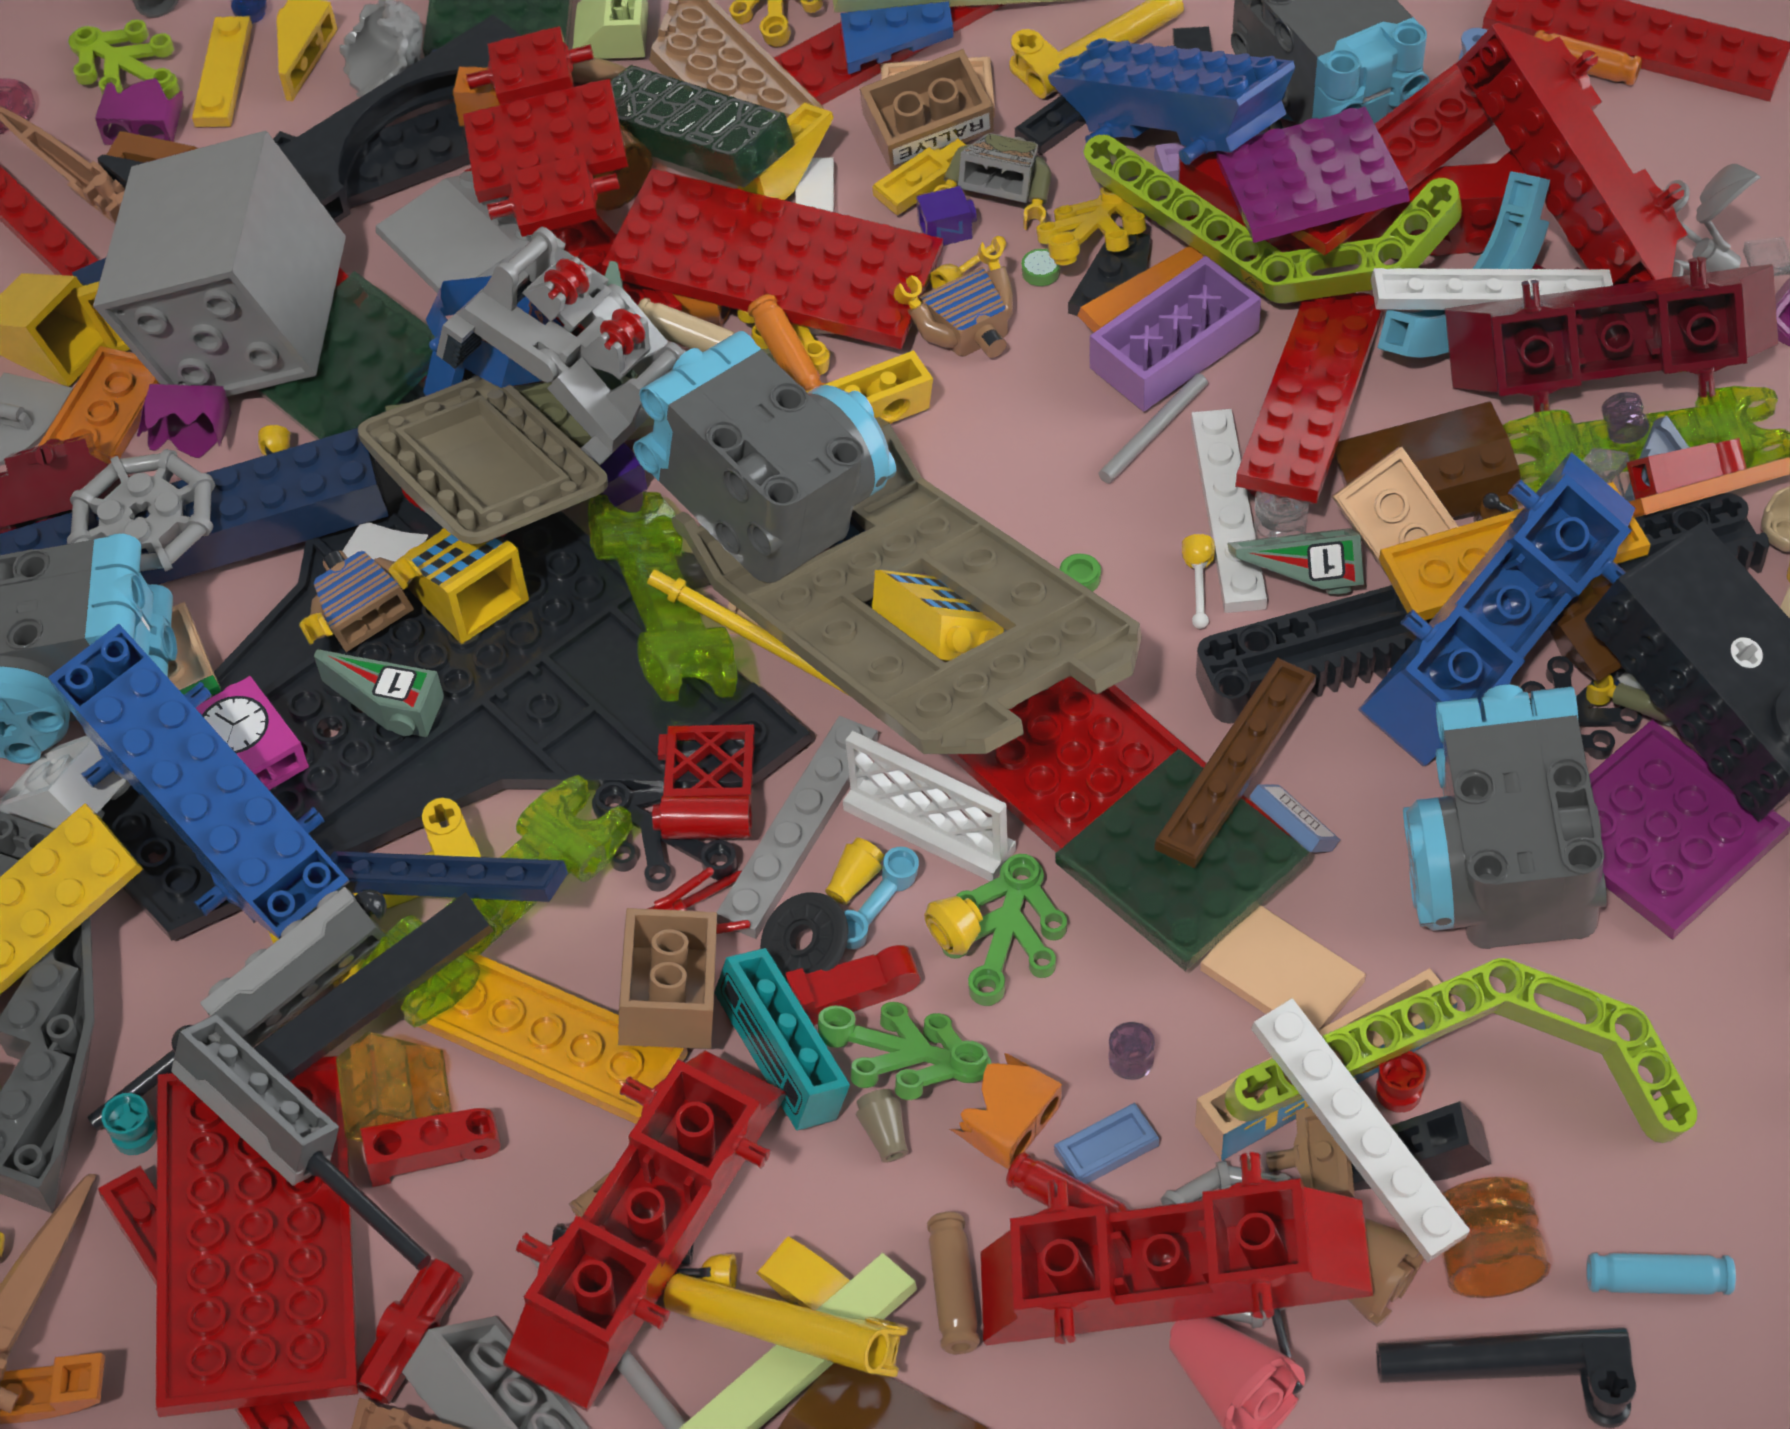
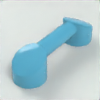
[844,847,919,949]

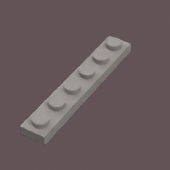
[717,716,878,939]

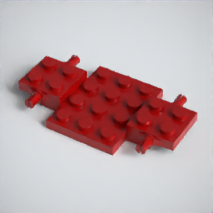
[463,26,629,237]

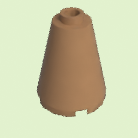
[1347,1218,1424,1327]

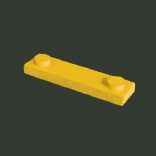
[192,16,252,127]

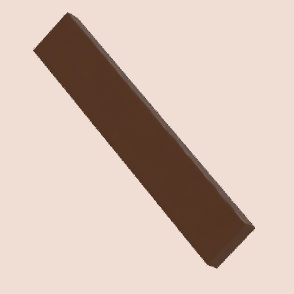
[1154,658,1316,868]

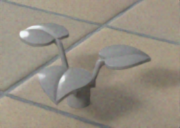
[1663,164,1761,277]

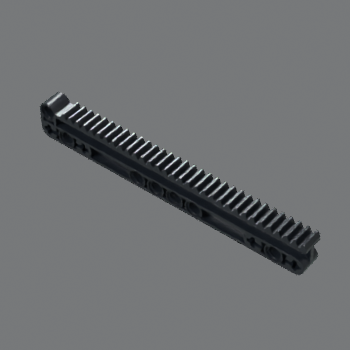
[1196,493,1769,724]

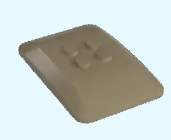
[358,376,608,544]

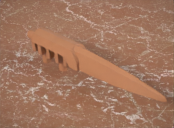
[0,106,125,224]
[0,1174,97,1413]

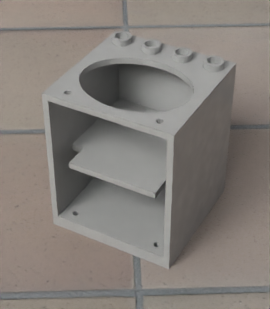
[93,130,346,396]

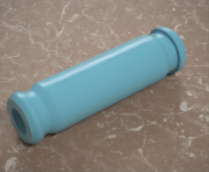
[1586,1253,1736,1295]

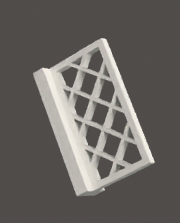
[843,731,1016,881]

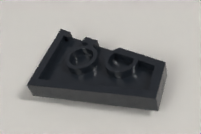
[1068,226,1150,316]

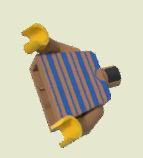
[894,238,1013,358]
[299,551,422,652]

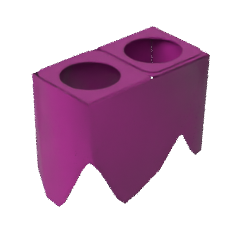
[95,78,184,145]
[136,384,232,458]

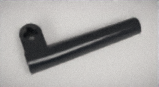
[1376,1327,1636,1428]

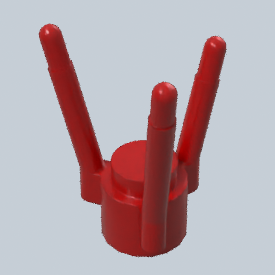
[647,867,751,934]

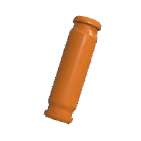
[1534,30,1642,86]
[748,294,825,391]

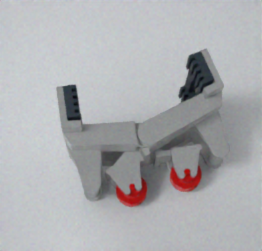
[436,227,686,466]

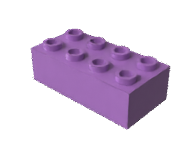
[1089,256,1261,412]

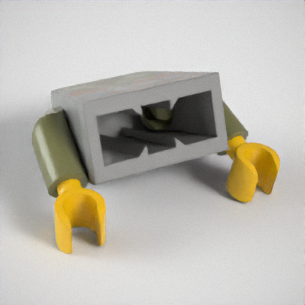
[933,134,1052,230]

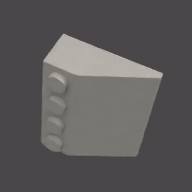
[376,171,533,294]

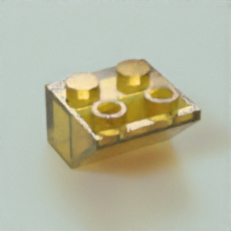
[336,1031,452,1142]

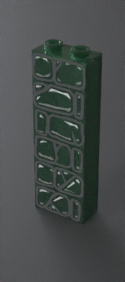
[611,65,795,188]

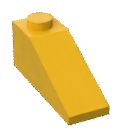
[276,0,337,101]
[732,102,834,200]

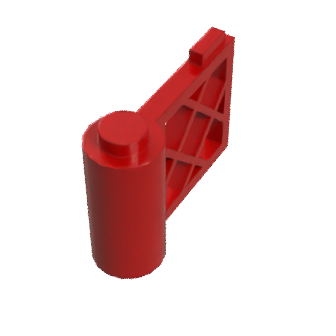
[652,724,755,839]

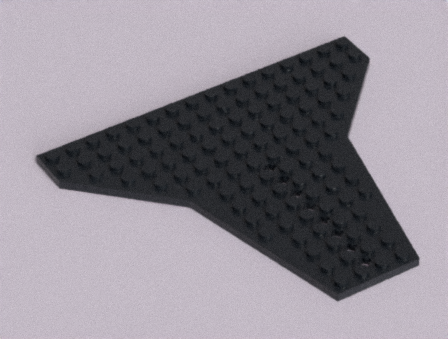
[102,364,811,941]

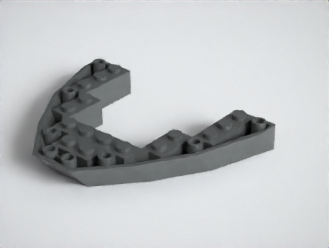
[0,811,95,1213]

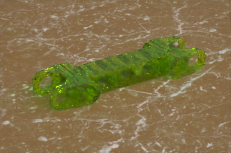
[1503,386,1790,493]
[588,491,738,702]
[361,775,633,1028]

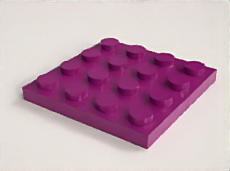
[1215,107,1410,243]
[1589,720,1790,940]

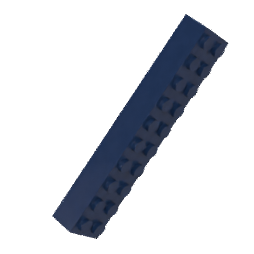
[0,428,389,585]

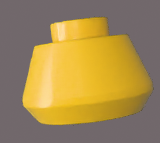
[924,896,983,955]

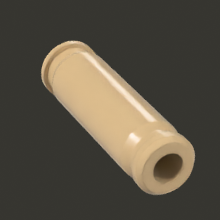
[638,298,735,352]

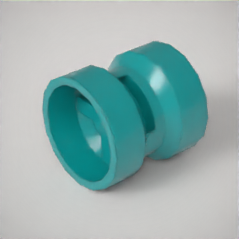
[101,1093,157,1156]

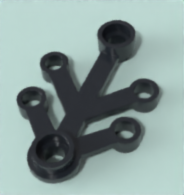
[1521,656,1642,760]
[592,782,737,892]

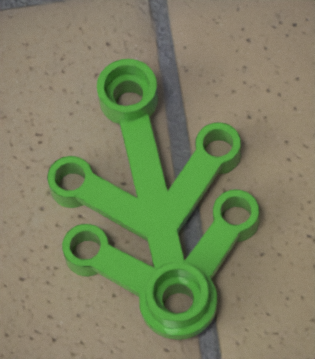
[942,854,1067,1006]
[818,1002,991,1100]

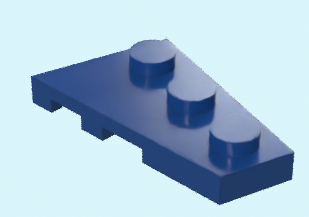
[840,1,953,74]

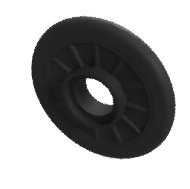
[760,892,848,982]

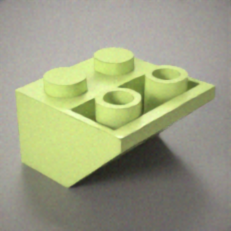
[573,0,649,59]

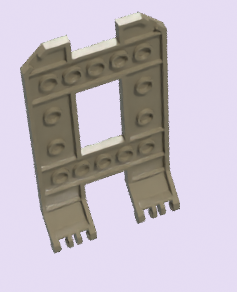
[672,417,1142,754]

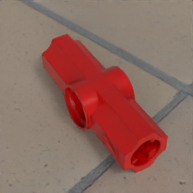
[358,1258,464,1404]

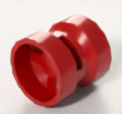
[1376,1051,1426,1113]

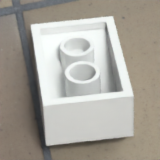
[0,735,131,829]

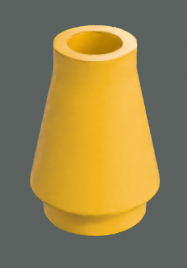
[825,837,884,905]

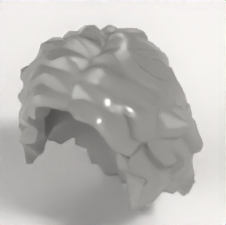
[339,0,423,97]

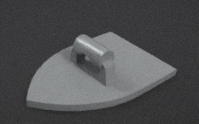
[0,373,73,466]

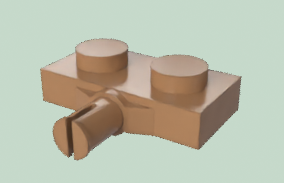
[1266,1108,1355,1197]

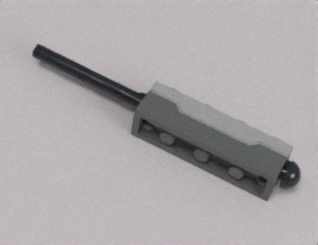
[87,887,388,1131]
[171,1014,431,1270]

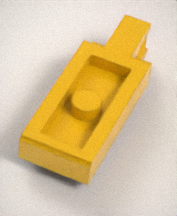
[872,139,966,216]

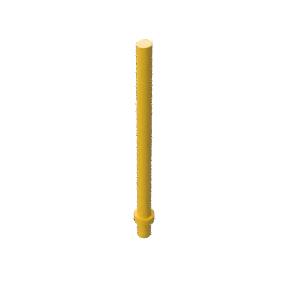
[647,569,849,696]

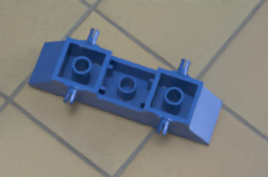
[1048,38,1295,165]
[1358,452,1635,766]
[48,624,349,939]

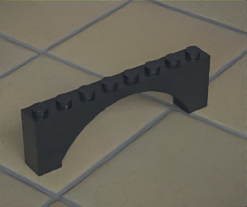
[280,15,522,223]

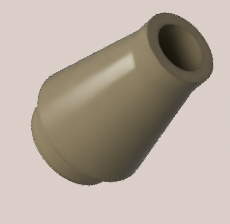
[856,1089,908,1163]

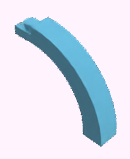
[1377,171,1550,358]

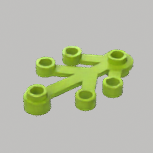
[68,19,180,100]

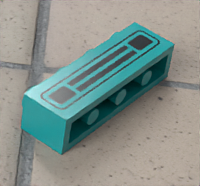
[714,948,850,1131]

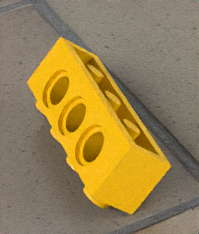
[806,350,933,423]

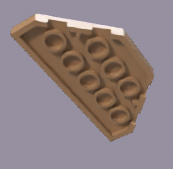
[649,0,824,124]

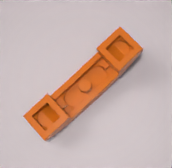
[0,1352,105,1424]

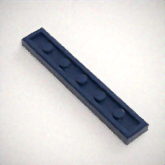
[329,851,568,902]

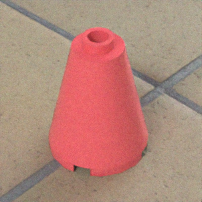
[1169,1317,1305,1429]

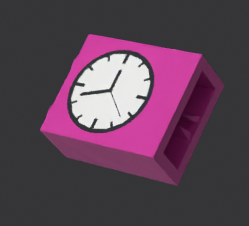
[196,676,309,790]

